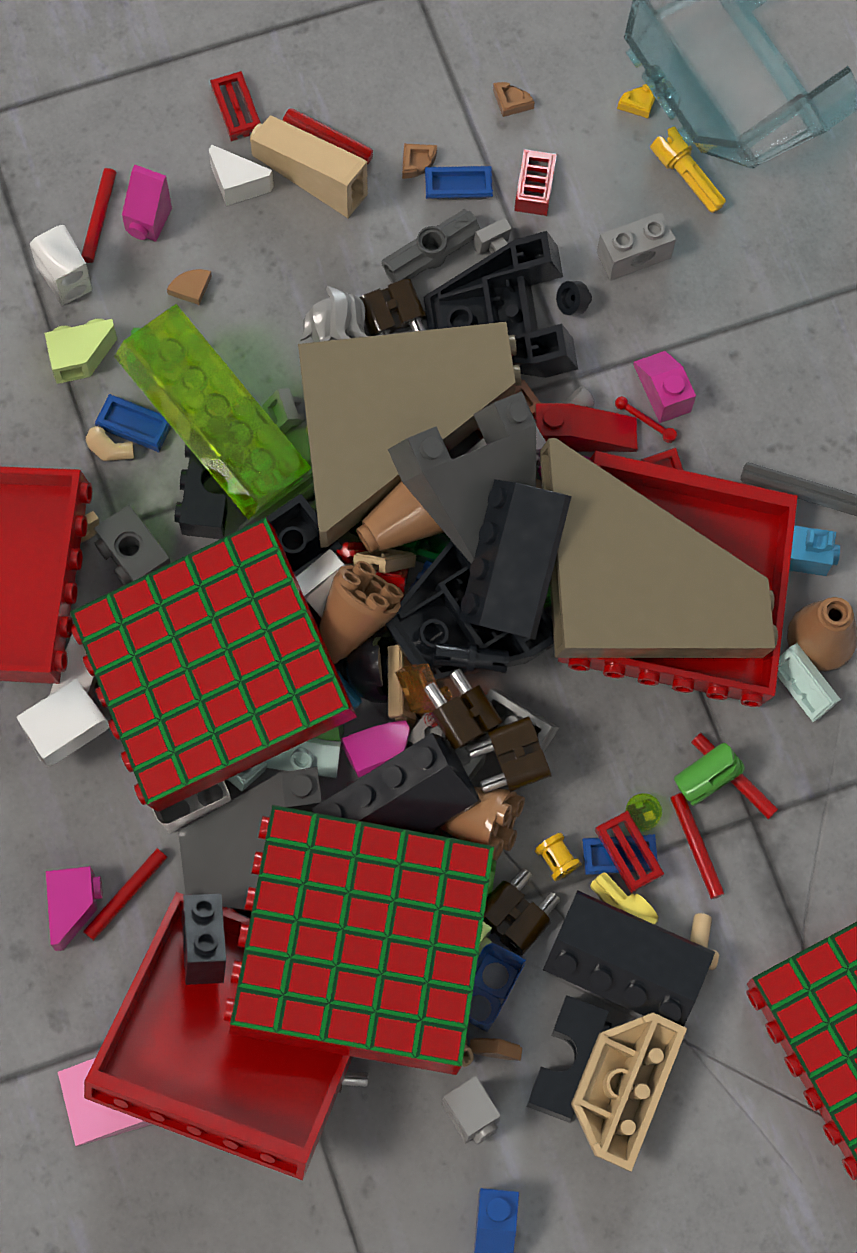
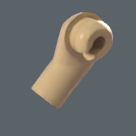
[86,426,135,461]
[690,913,719,970]

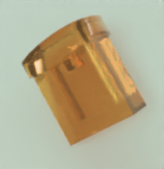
[395,664,452,713]

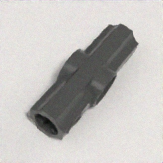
[382,209,481,283]

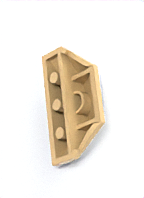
[571,1013,687,1172]

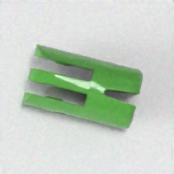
[674,743,745,806]

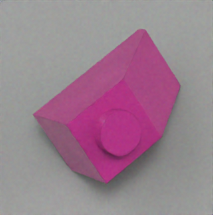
[122,165,172,242]
[633,351,696,423]
[46,866,103,951]

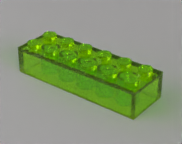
[114,304,311,520]

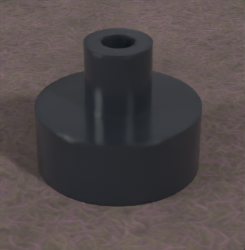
[556,281,592,315]

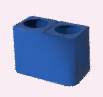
[468,943,526,1032]

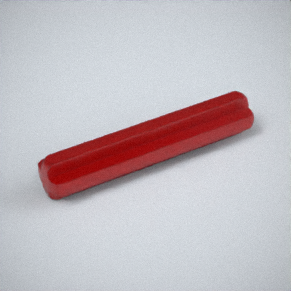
[283,108,373,165]

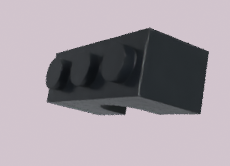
[174,425,238,539]
[526,995,612,1123]

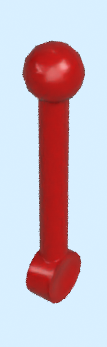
[615,396,677,443]

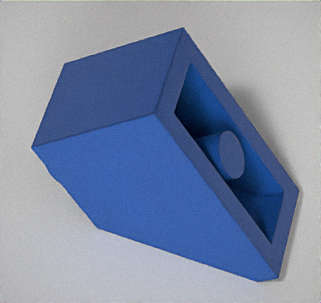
[474,1188,519,1253]

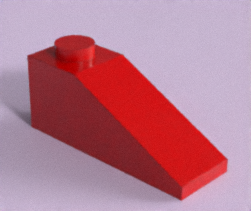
[534,403,638,452]

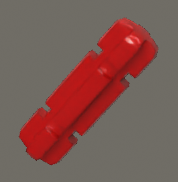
[336,542,368,564]

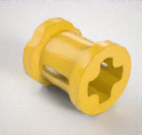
[535,833,582,881]

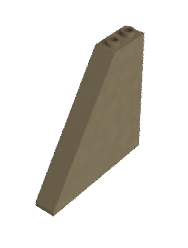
[298,322,521,548]
[540,438,778,658]

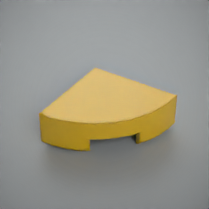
[617,84,659,118]

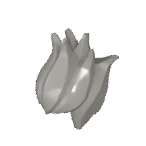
[299,286,368,342]

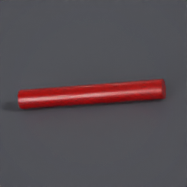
[81,168,116,263]
[691,733,778,819]
[670,793,724,899]
[83,848,168,941]

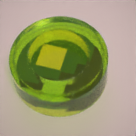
[625,793,662,832]

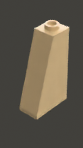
[250,115,368,218]

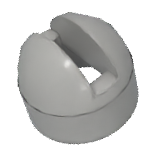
[564,386,594,408]

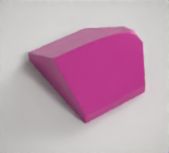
[341,720,410,778]

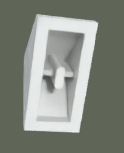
[209,145,274,206]

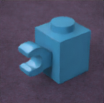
[789,526,840,576]

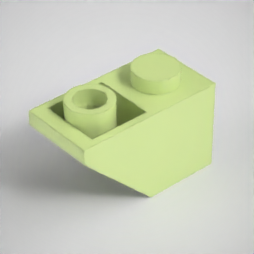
[44,319,117,384]

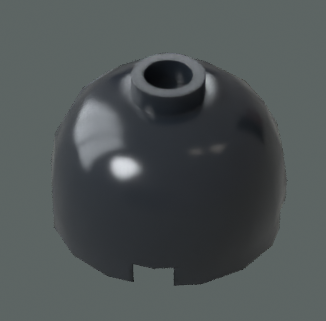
[342,630,395,703]

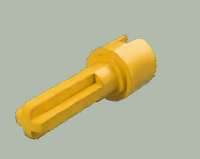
[650,126,726,213]

